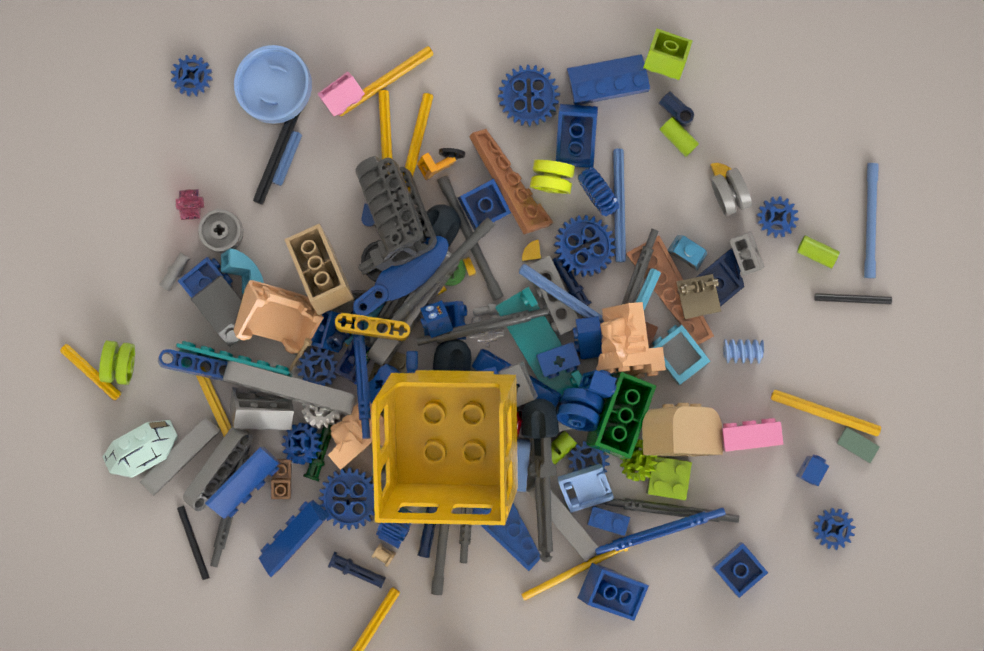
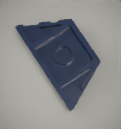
[677,248,745,307]

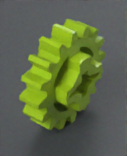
[619,439,658,482]

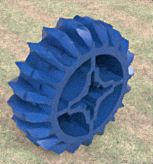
[578,167,619,217]

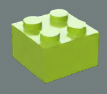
[643,28,693,80]
[646,456,692,500]

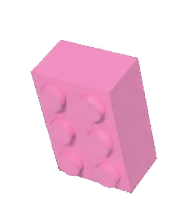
[721,418,784,452]

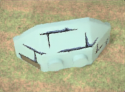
[103,420,178,478]

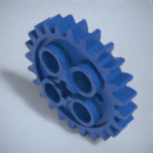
[498,64,560,127]
[553,215,616,277]
[318,467,375,530]

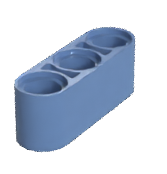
[517,439,531,492]

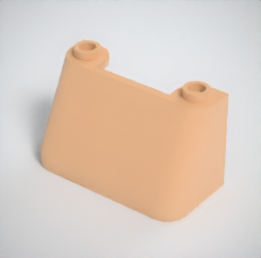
[234,280,324,355]

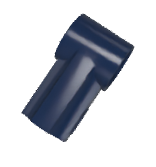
[659,91,694,127]

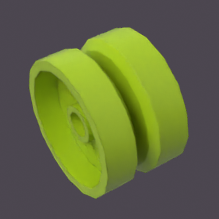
[99,340,135,385]

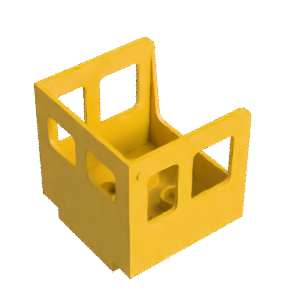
[372,370,518,525]

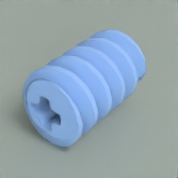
[723,339,764,364]

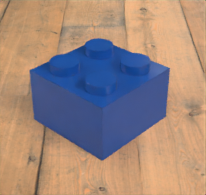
[457,179,511,231]
[712,542,768,598]

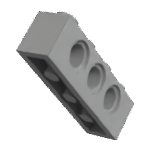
[529,256,579,335]

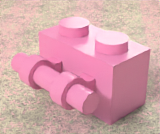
[318,72,365,116]

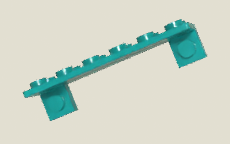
[495,287,582,402]
[176,341,293,377]

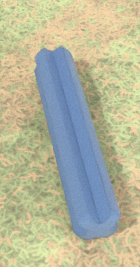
[272,131,302,186]

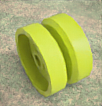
[530,159,575,194]

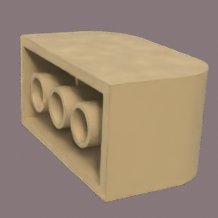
[284,223,354,315]
[642,403,723,457]

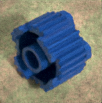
[376,507,413,549]

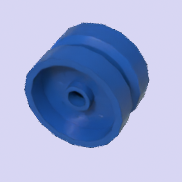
[557,388,604,431]

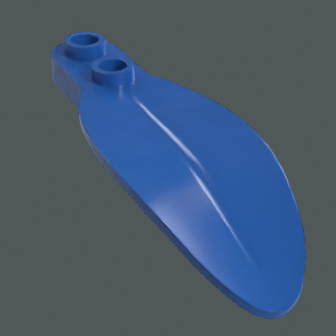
[353,236,448,316]

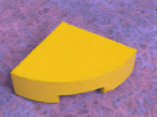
[710,163,731,179]
[522,239,541,261]
[463,257,476,277]

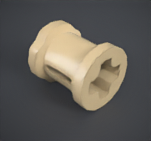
[371,542,396,567]

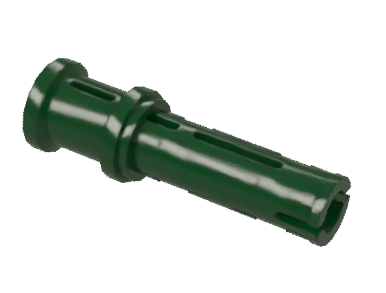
[303,424,333,482]

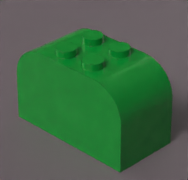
[586,372,656,459]

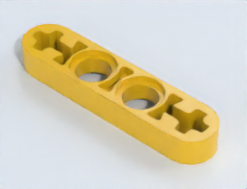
[335,313,410,341]

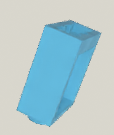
[652,325,710,385]

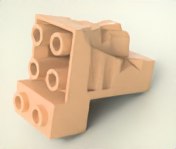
[596,302,666,378]
[328,403,385,470]

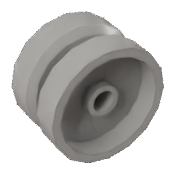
[711,168,752,217]
[198,209,244,253]

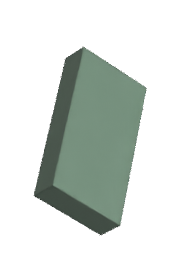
[837,427,880,463]

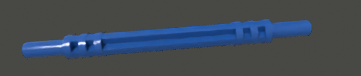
[352,306,371,439]
[595,507,726,555]

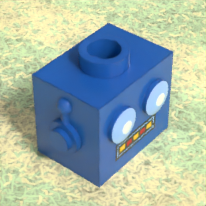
[420,300,453,338]

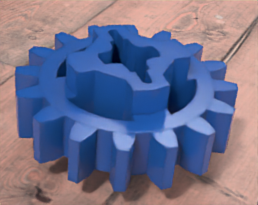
[171,55,213,97]
[756,196,799,238]
[297,347,339,386]
[282,422,322,465]
[568,441,610,473]
[813,508,856,550]

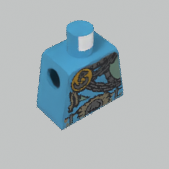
[668,235,708,271]

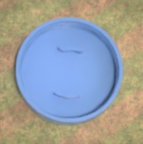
[234,45,312,124]

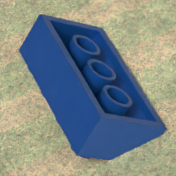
[567,54,650,105]
[205,447,280,519]
[258,500,330,577]

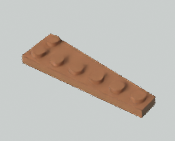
[469,129,553,234]
[626,236,714,345]

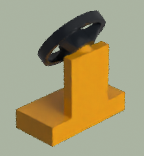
[416,148,466,180]

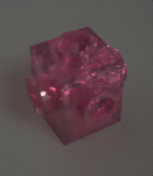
[176,189,204,220]

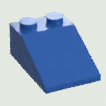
[556,104,598,168]
[577,563,649,621]

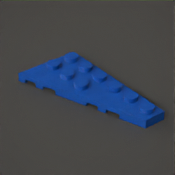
[472,503,541,571]

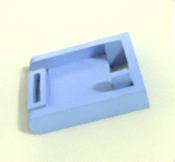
[558,464,614,513]

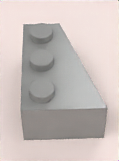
[230,387,294,430]

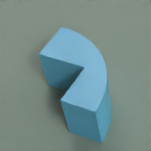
[221,248,264,294]

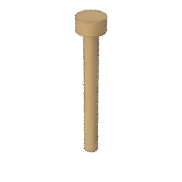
[289,338,312,371]

